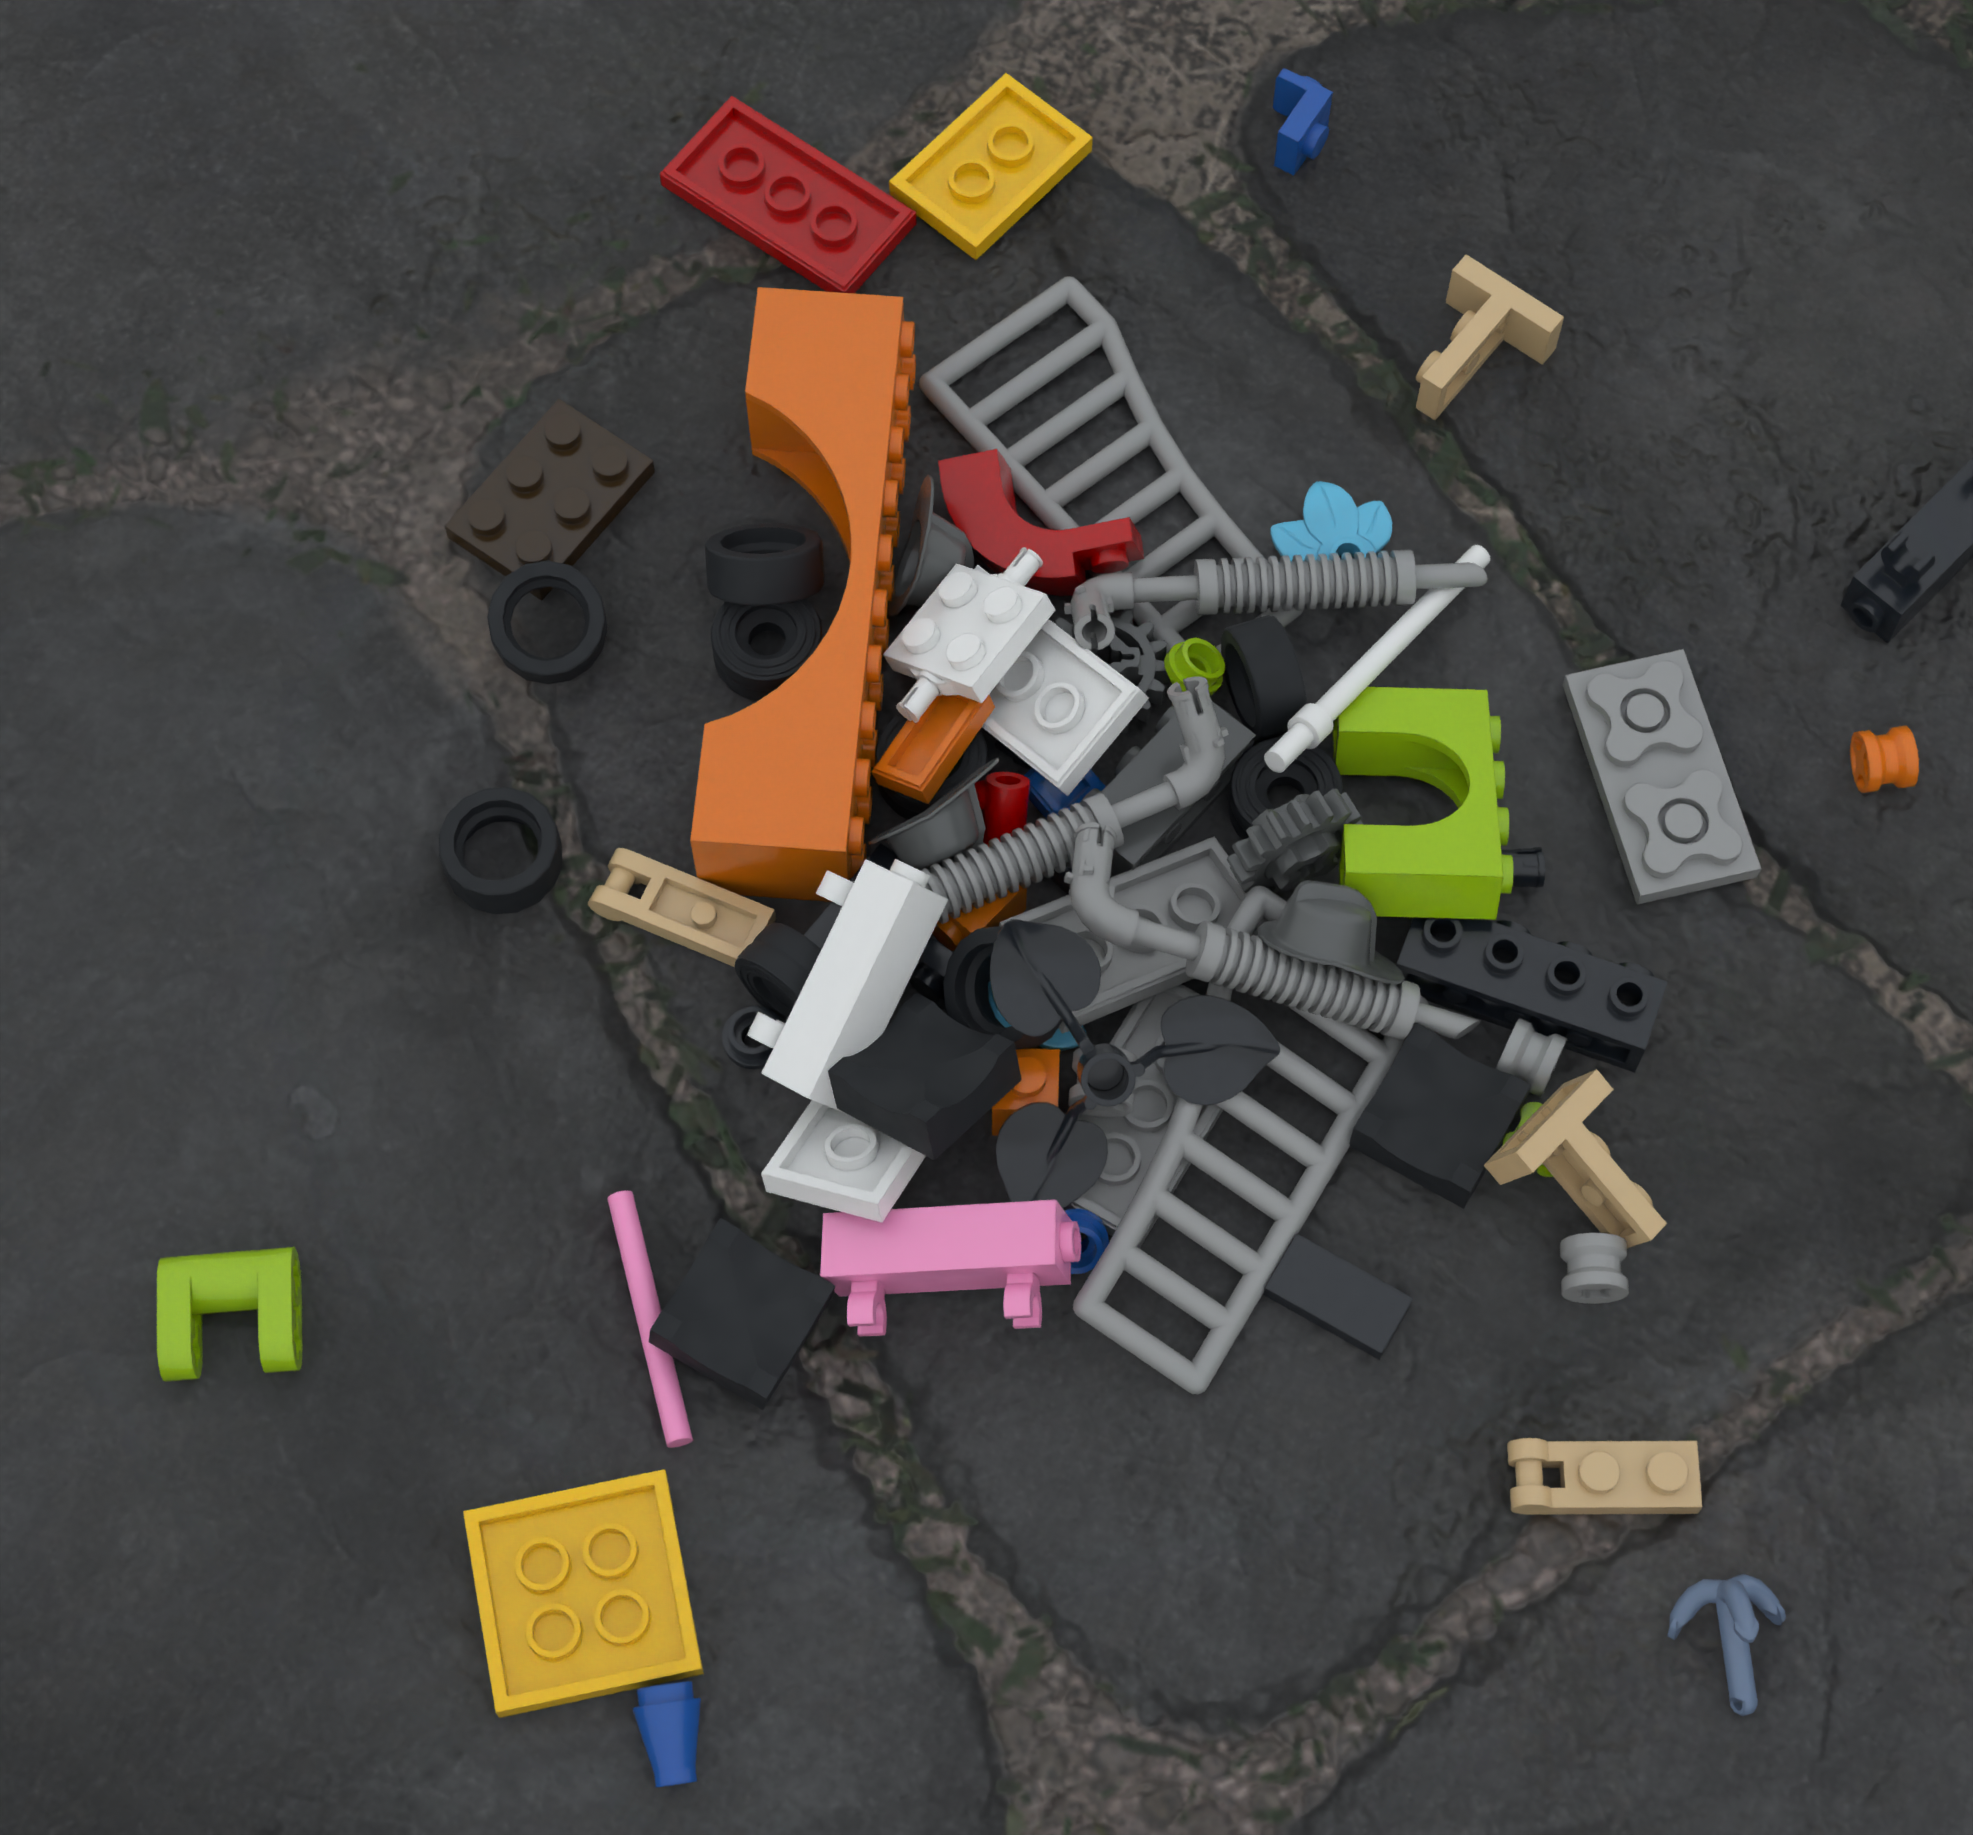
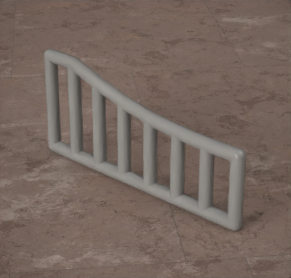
[919,276,1305,655]
[1073,886,1429,1394]

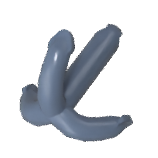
[1667,1574,1786,1716]

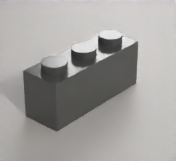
[1079,701,1256,877]

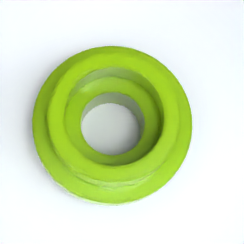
[1164,638,1225,696]

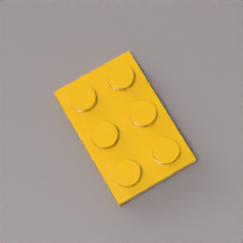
[889,73,1093,260]

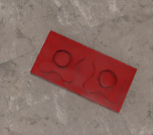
[659,96,917,294]

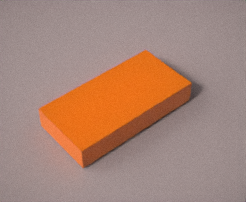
[871,695,995,804]

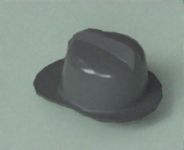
[887,475,974,617]
[868,757,999,873]
[1258,880,1405,984]

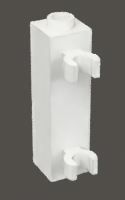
[747,859,948,1113]

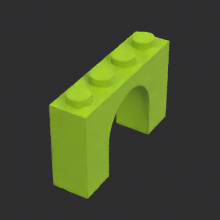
[1332,687,1513,920]

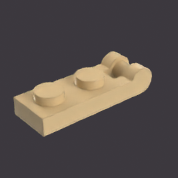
[588,848,776,967]
[1507,1438,1703,1515]

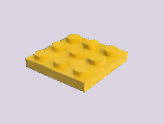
[463,1469,704,1718]

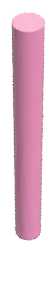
[607,1191,693,1448]

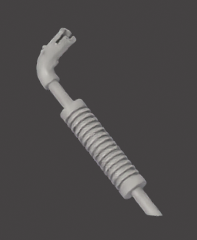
[1064,549,1488,650]
[832,677,1229,927]
[1064,822,1481,1040]

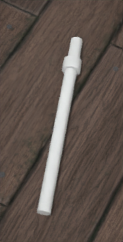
[1264,545,1490,773]

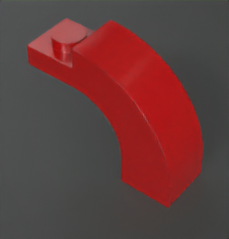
[938,449,1144,596]

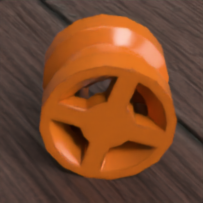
[1850,725,1919,793]

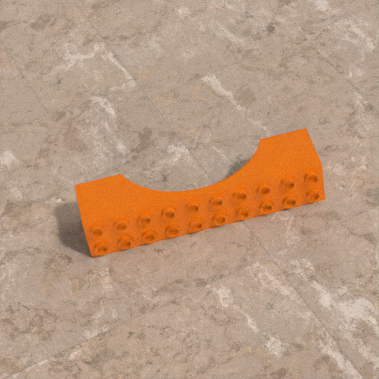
[690,287,916,902]

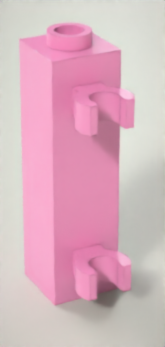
[820,1200,1081,1337]

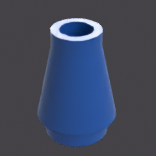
[632,1681,701,1788]

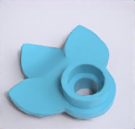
[1270,481,1392,561]

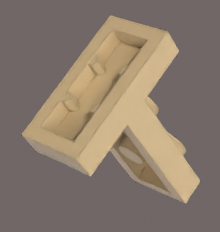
[1416,254,1564,420]
[1484,1069,1667,1248]

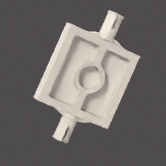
[883,547,1055,723]

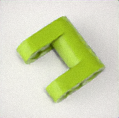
[157,1247,302,1382]

